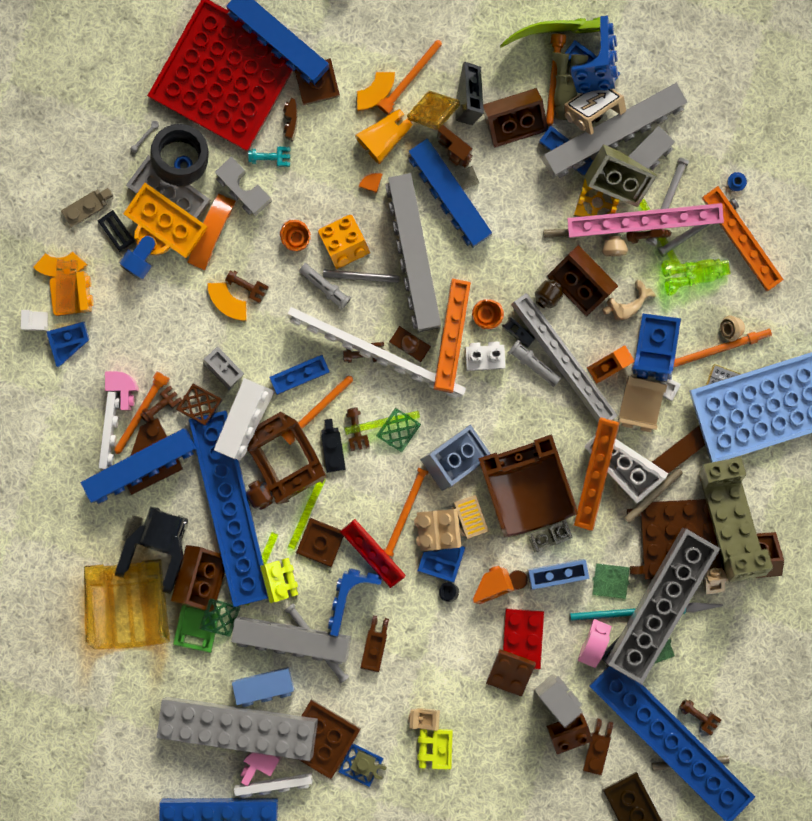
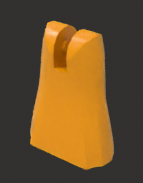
[355,109,413,164]

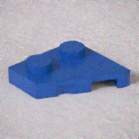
[46,321,90,367]
[418,546,465,582]

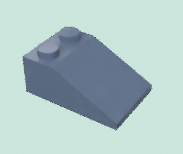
[420,425,490,491]

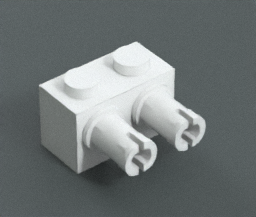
[465,342,506,371]

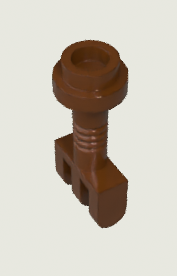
[627,229,672,244]
[225,270,269,304]
[343,342,385,363]
[140,386,182,423]
[345,407,370,451]
[679,699,722,735]

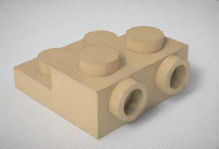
[414,509,461,551]

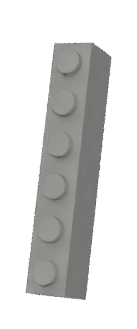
[231,616,351,664]

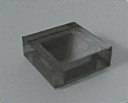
[455,166,479,190]

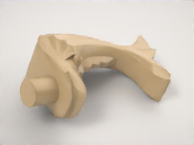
[602,280,656,320]

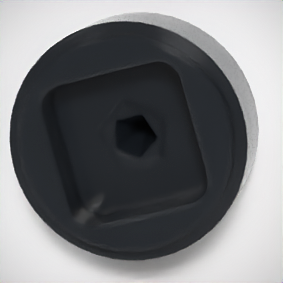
[439,582,459,602]

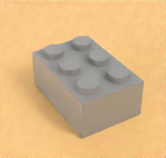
[535,675,583,727]

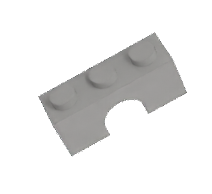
[215,156,272,216]

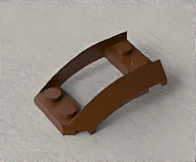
[247,412,326,504]

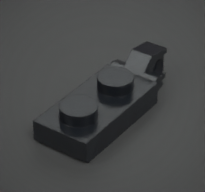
[321,418,346,473]

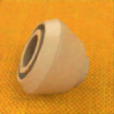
[602,236,628,256]
[720,315,745,341]

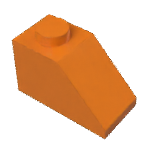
[587,345,635,384]
[473,566,515,604]

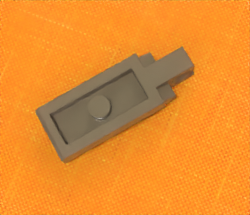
[61,188,114,228]

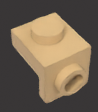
[704,568,728,595]
[408,708,440,731]

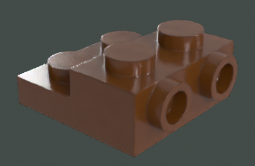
[437,125,473,168]

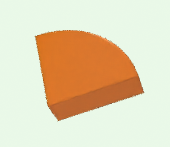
[359,173,383,193]

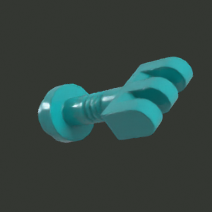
[248,147,290,167]

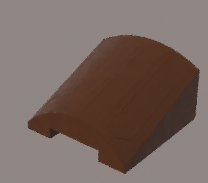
[478,434,578,538]

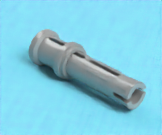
[299,263,351,310]
[508,340,561,387]

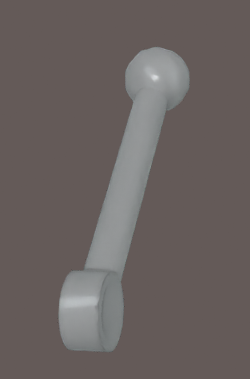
[130,121,159,153]

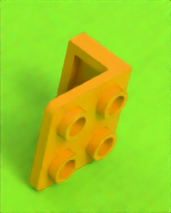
[318,215,370,269]
[50,271,94,316]

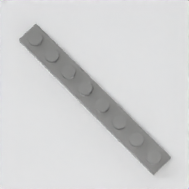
[511,293,618,422]

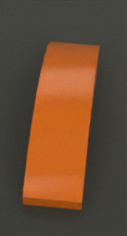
[188,193,236,270]

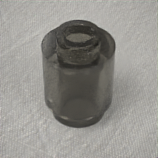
[122,515,145,541]

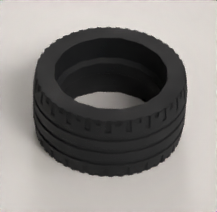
[150,124,209,186]

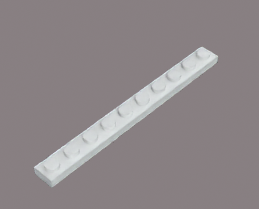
[287,307,466,398]

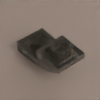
[528,520,573,553]

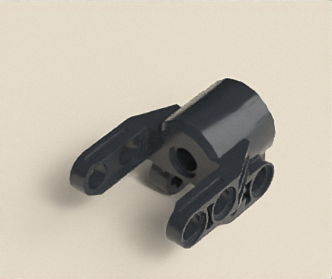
[115,506,188,594]

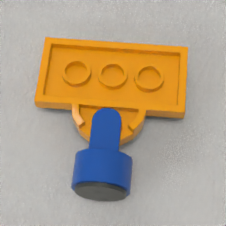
[119,182,208,280]

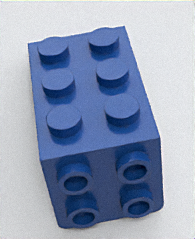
[571,15,618,93]
[632,313,681,382]
[328,568,382,636]

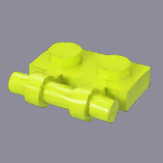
[260,558,299,603]
[417,729,453,770]

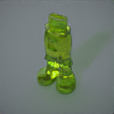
[661,259,731,296]

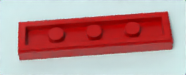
[340,519,406,588]

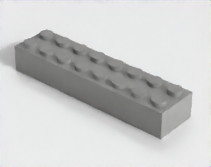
[385,173,441,332]
[605,528,720,684]
[157,697,318,761]

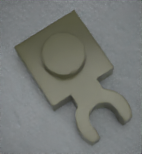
[350,750,387,780]

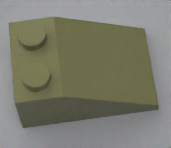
[585,144,657,207]

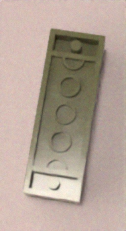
[698,457,773,583]

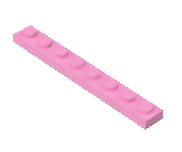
[567,203,724,238]

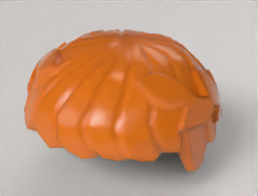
[280,220,311,251]
[472,299,504,329]

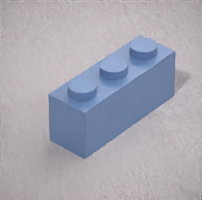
[527,559,590,590]
[232,667,295,707]

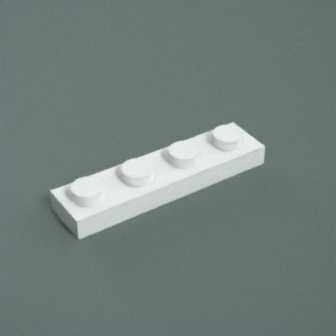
[99,392,121,469]
[234,773,313,798]

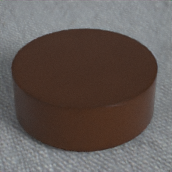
[509,570,528,590]

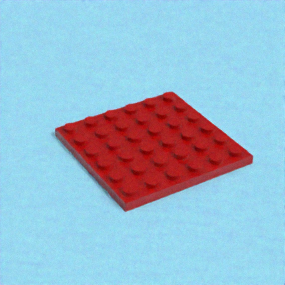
[147,0,293,152]

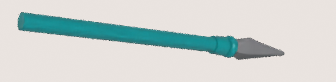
[570,602,723,621]

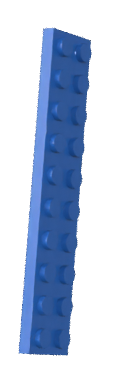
[189,410,268,607]
[589,666,755,821]

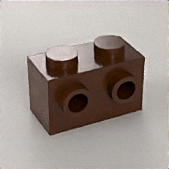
[546,713,593,755]

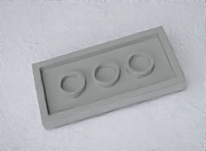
[126,155,211,219]

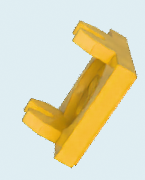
[574,179,619,217]

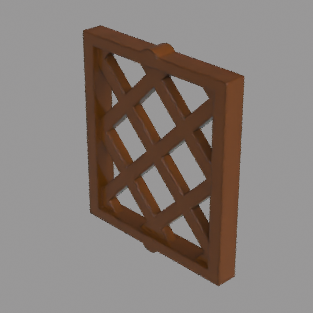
[176,384,222,426]

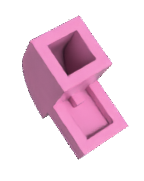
[105,371,139,410]
[578,619,612,668]
[240,752,281,786]

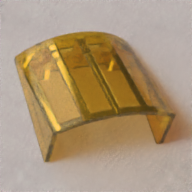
[84,559,170,649]

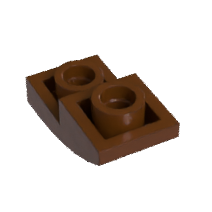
[283,97,298,141]

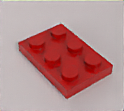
[503,608,544,669]

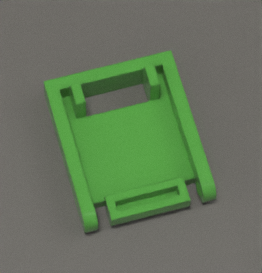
[173,605,222,653]

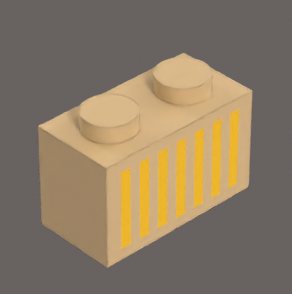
[451,495,489,539]

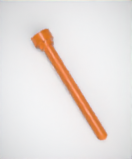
[546,34,566,126]
[377,40,442,115]
[114,371,170,454]
[281,376,353,445]

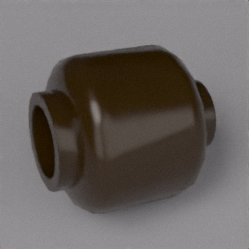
[535,280,563,308]

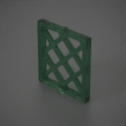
[376,407,421,452]
[199,598,241,637]

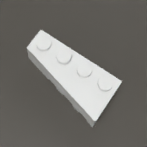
[214,378,275,460]
[584,436,668,503]

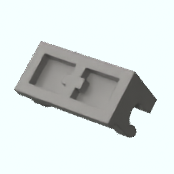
[203,346,244,391]

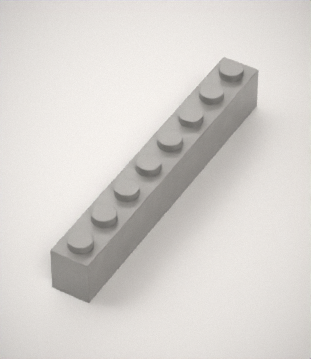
[542,82,688,178]

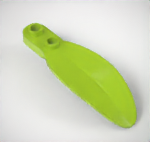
[500,17,600,48]

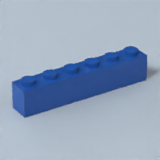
[226,0,329,85]
[408,138,492,248]
[80,428,197,504]
[159,798,278,821]

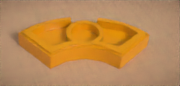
[357,72,395,111]
[33,252,87,277]
[207,283,247,321]

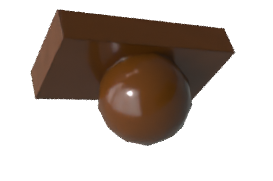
[389,326,431,363]

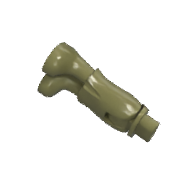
[552,52,588,120]

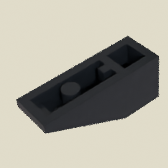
[455,62,484,126]

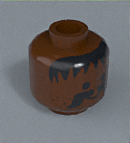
[246,480,274,510]

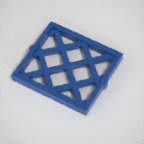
[338,743,384,787]

